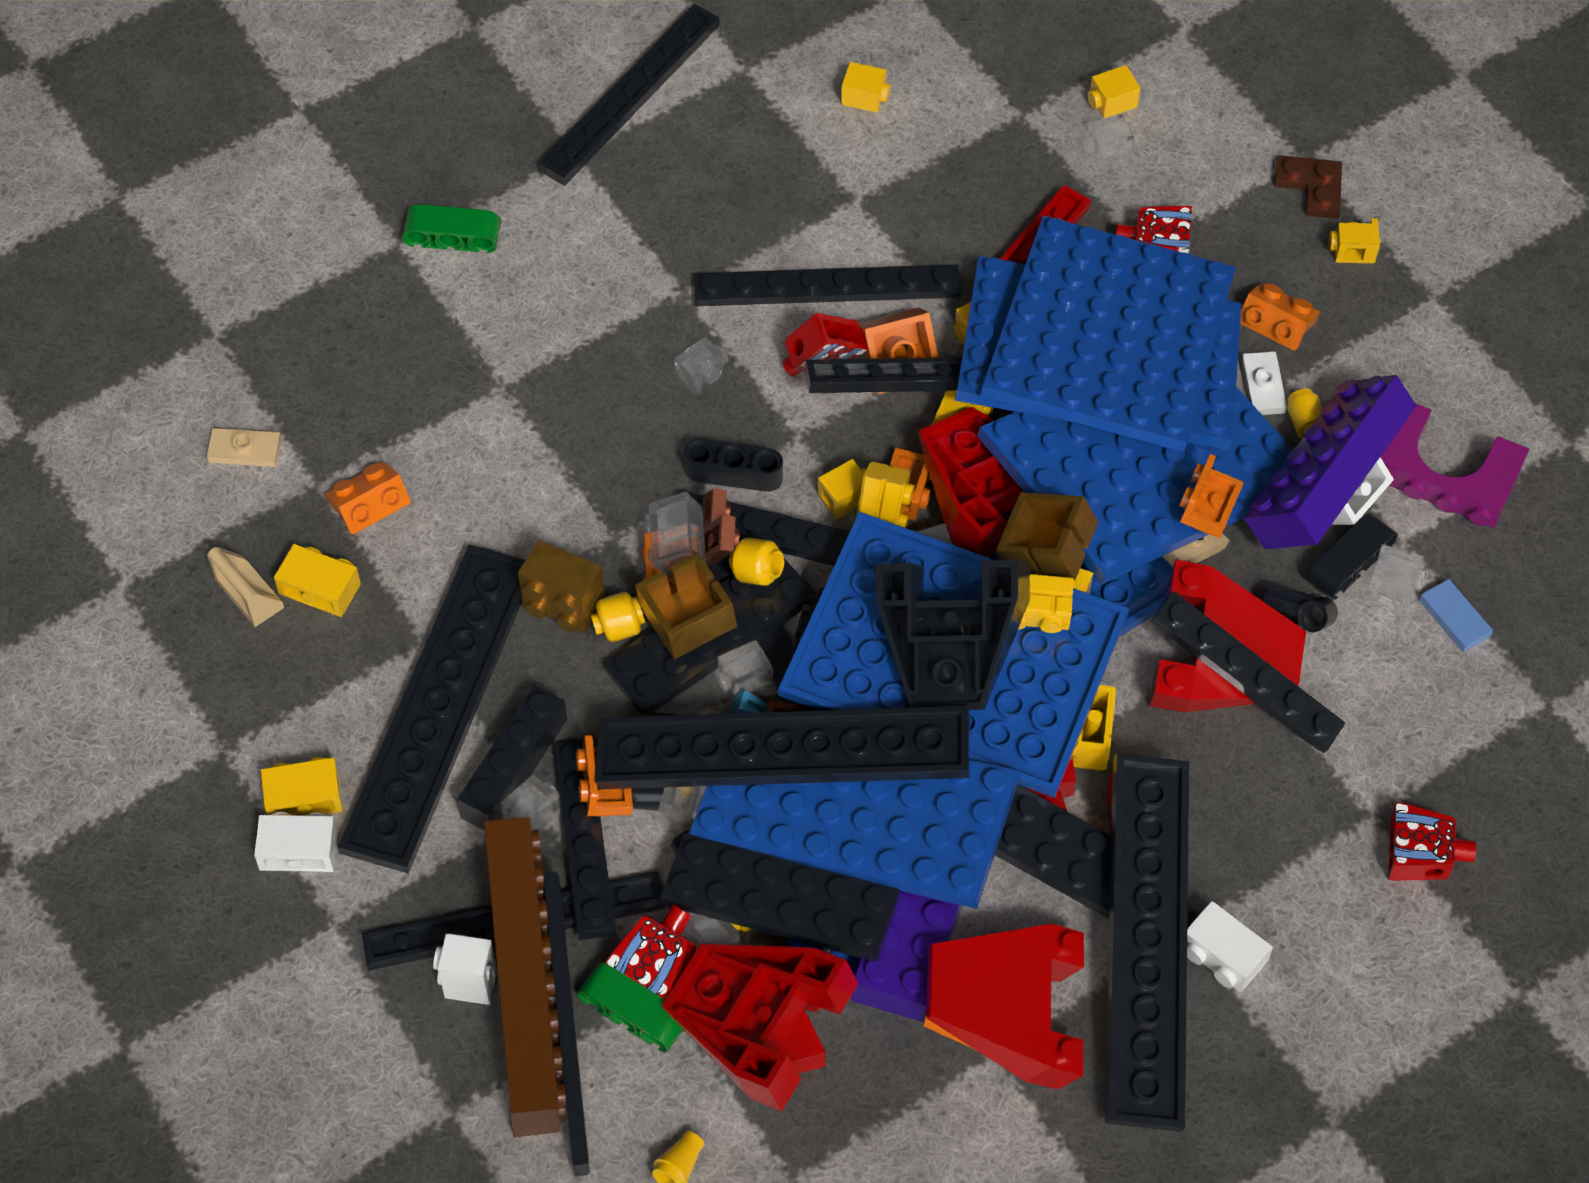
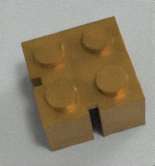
[996,492,1099,581]
[518,540,605,635]
[635,553,737,659]

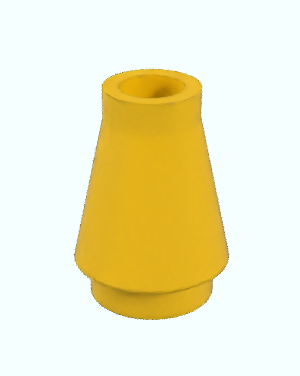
[652,1131,705,1183]

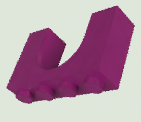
[1381,403,1529,529]

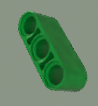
[402,205,501,253]
[577,962,683,1053]

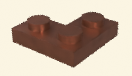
[1275,155,1342,219]
[700,488,740,566]

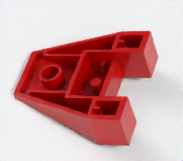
[918,407,1025,556]
[1149,559,1306,712]
[926,924,1084,1089]
[662,944,859,1112]

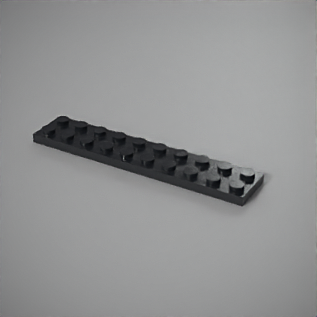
[337,545,526,874]
[595,706,970,789]
[1105,753,1189,1132]

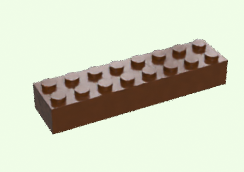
[484,817,567,1138]

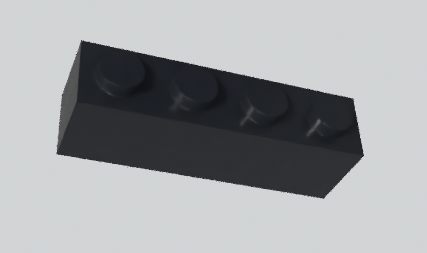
[457,685,567,830]

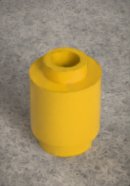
[1287,388,1323,439]

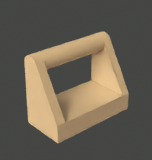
[208,547,284,627]

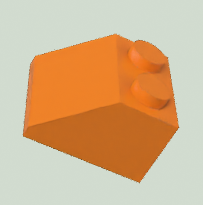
[859,307,938,394]

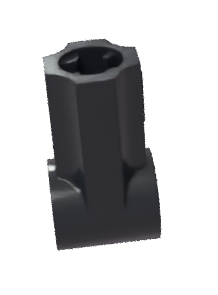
[1263,582,1338,633]

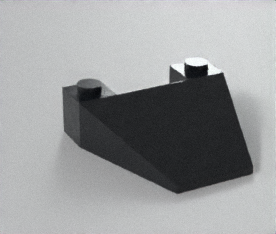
[876,559,1030,710]

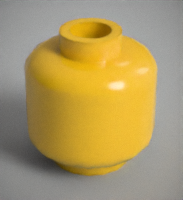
[729,538,784,586]
[591,592,646,642]

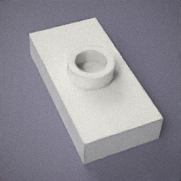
[1241,352,1287,415]

